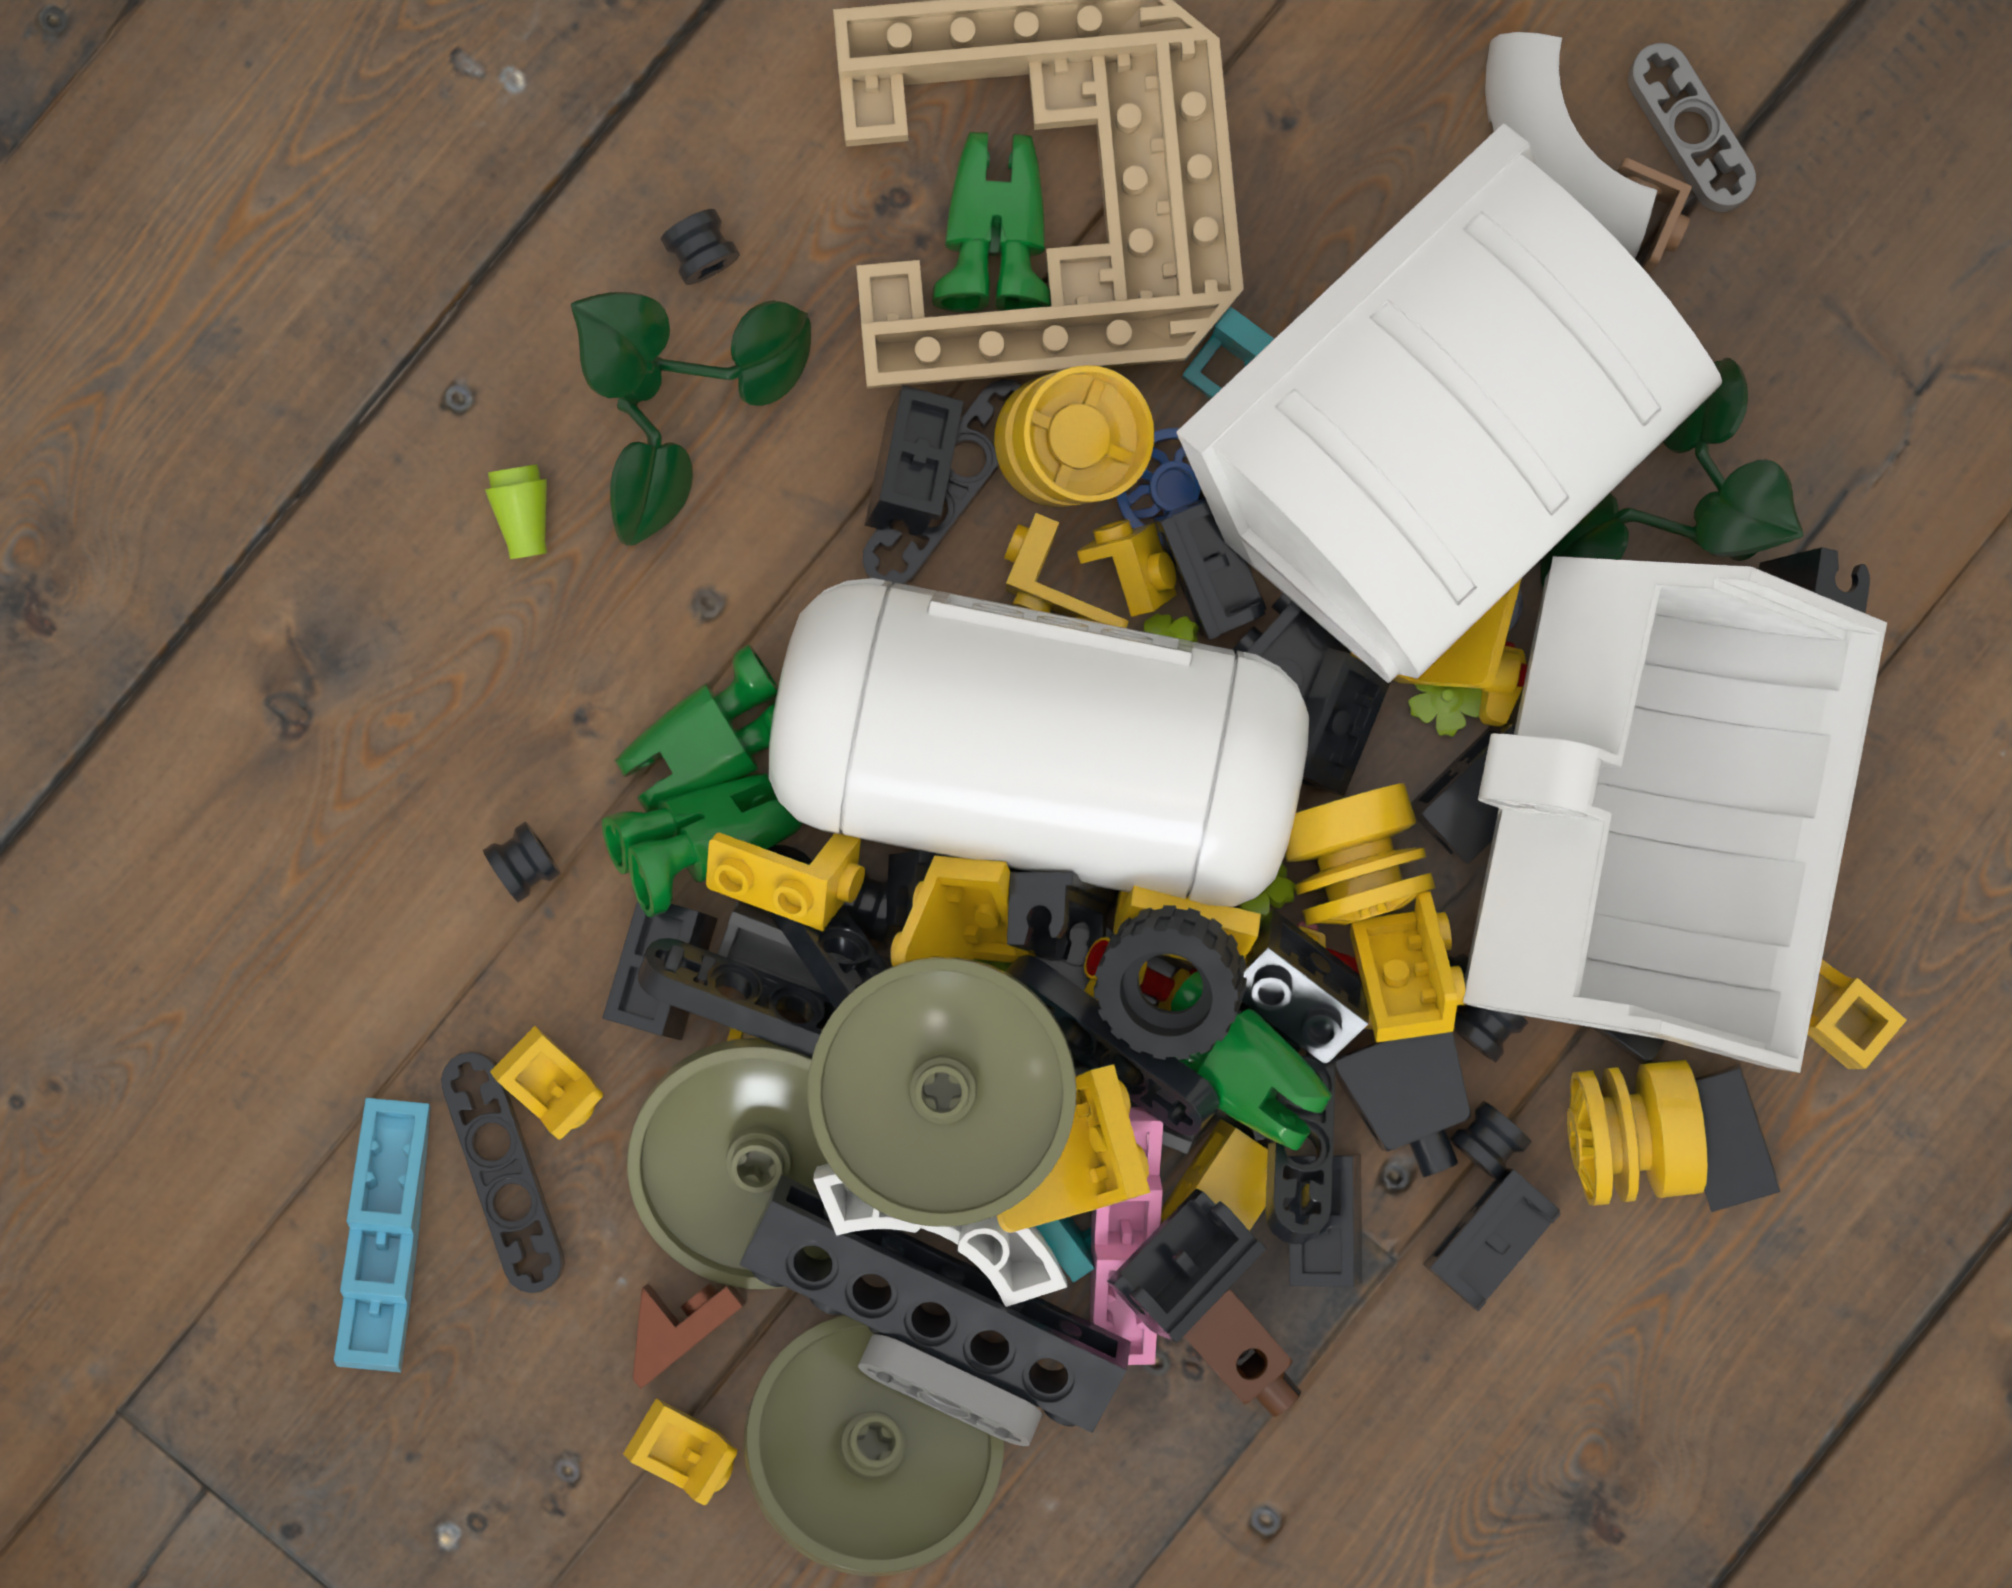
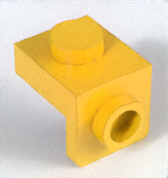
[1077,519,1177,617]
[490,1026,603,1140]
[623,1398,738,1505]

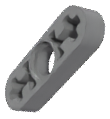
[1628,43,1756,212]
[858,1334,1042,1446]

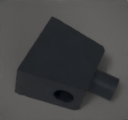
[1335,1032,1471,1177]

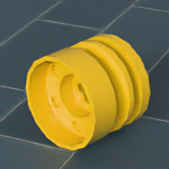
[1285,783,1436,926]
[1567,1060,1708,1206]

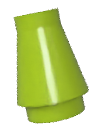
[484,464,548,559]

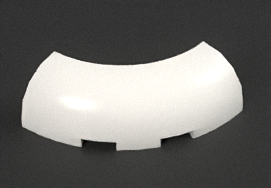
[1485,32,1657,259]
[813,1164,1067,1307]

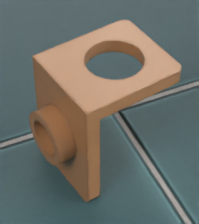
[1616,158,1692,275]

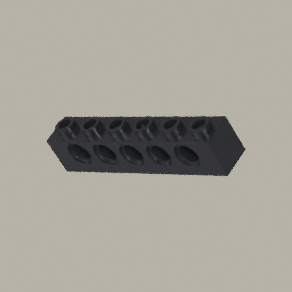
[739,1174,1131,1433]

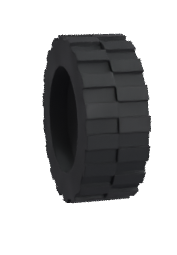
[1094,905,1247,1060]

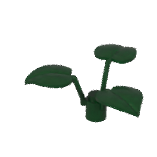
[571,292,811,546]
[1541,358,1803,588]

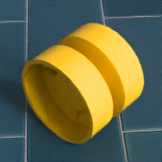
[994,365,1154,507]

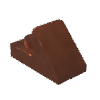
[633,1283,746,1389]

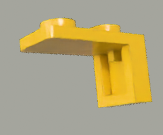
[1004,513,1129,628]
[706,833,865,931]

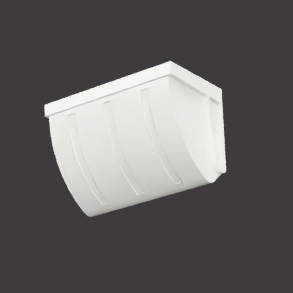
[1176,123,1722,683]
[1463,556,1887,1073]

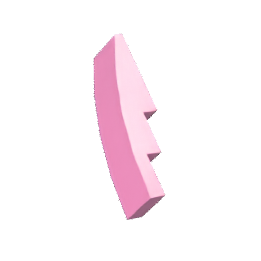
[1090,1107,1163,1365]

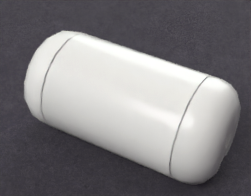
[769,578,1309,907]

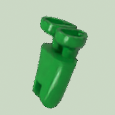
[932,132,1051,312]
[614,644,778,812]
[602,773,802,918]
[1171,971,1332,1150]

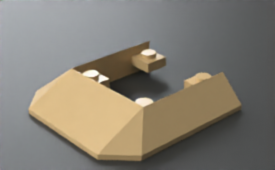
[833,0,1244,389]

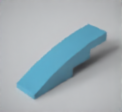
[334,1098,431,1373]

